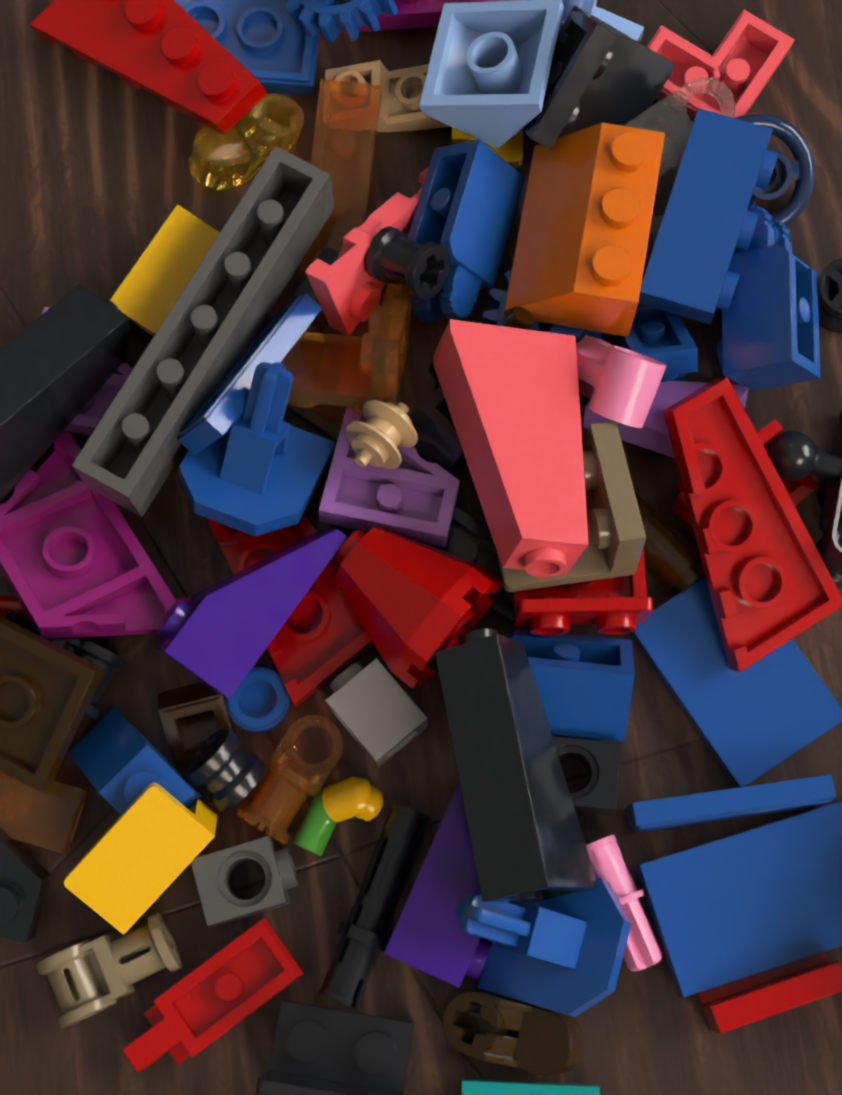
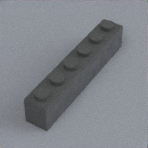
[72,146,335,517]

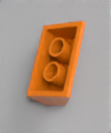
[504,122,665,337]

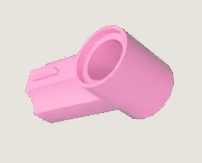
[576,335,667,428]

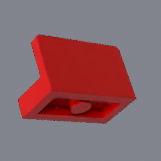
[697,952,842,1034]

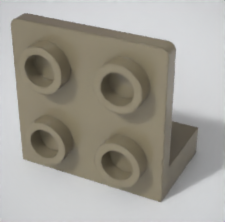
[495,421,646,592]

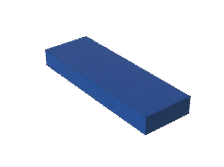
[178,293,323,455]
[625,774,836,833]

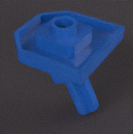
[179,362,336,537]
[456,878,631,1017]

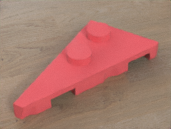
[305,166,429,337]

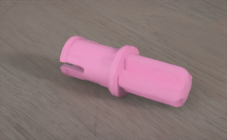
[586,834,662,972]

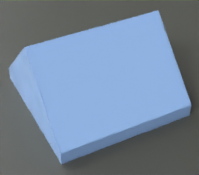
[419,0,564,149]

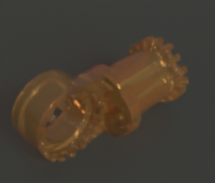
[236,715,344,845]

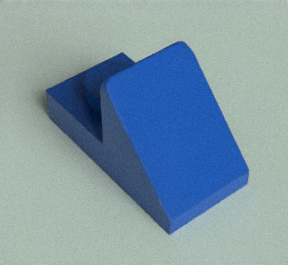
[614,303,698,382]

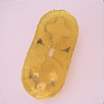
[189,93,305,189]

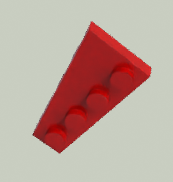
[30,0,267,135]
[663,377,842,672]
[207,515,374,708]

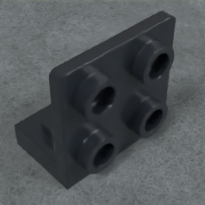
[522,5,674,149]
[255,1000,415,1095]

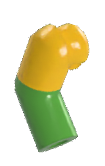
[292,777,384,856]

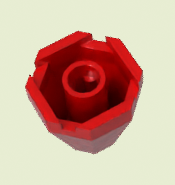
[334,527,503,689]

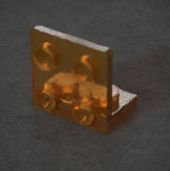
[280,283,412,413]

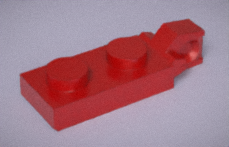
[122,918,305,1073]

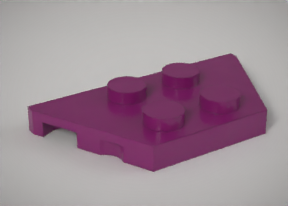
[0,431,176,639]

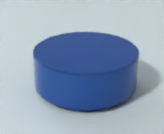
[225,667,292,734]

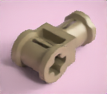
[36,912,182,1029]

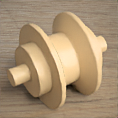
[346,400,418,469]

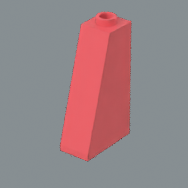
[433,319,589,578]

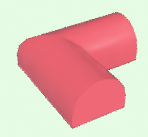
[647,10,795,122]

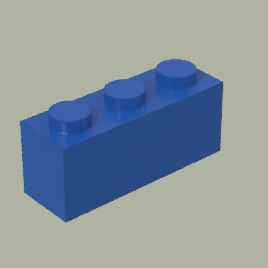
[639,108,779,324]

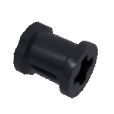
[366,226,450,300]

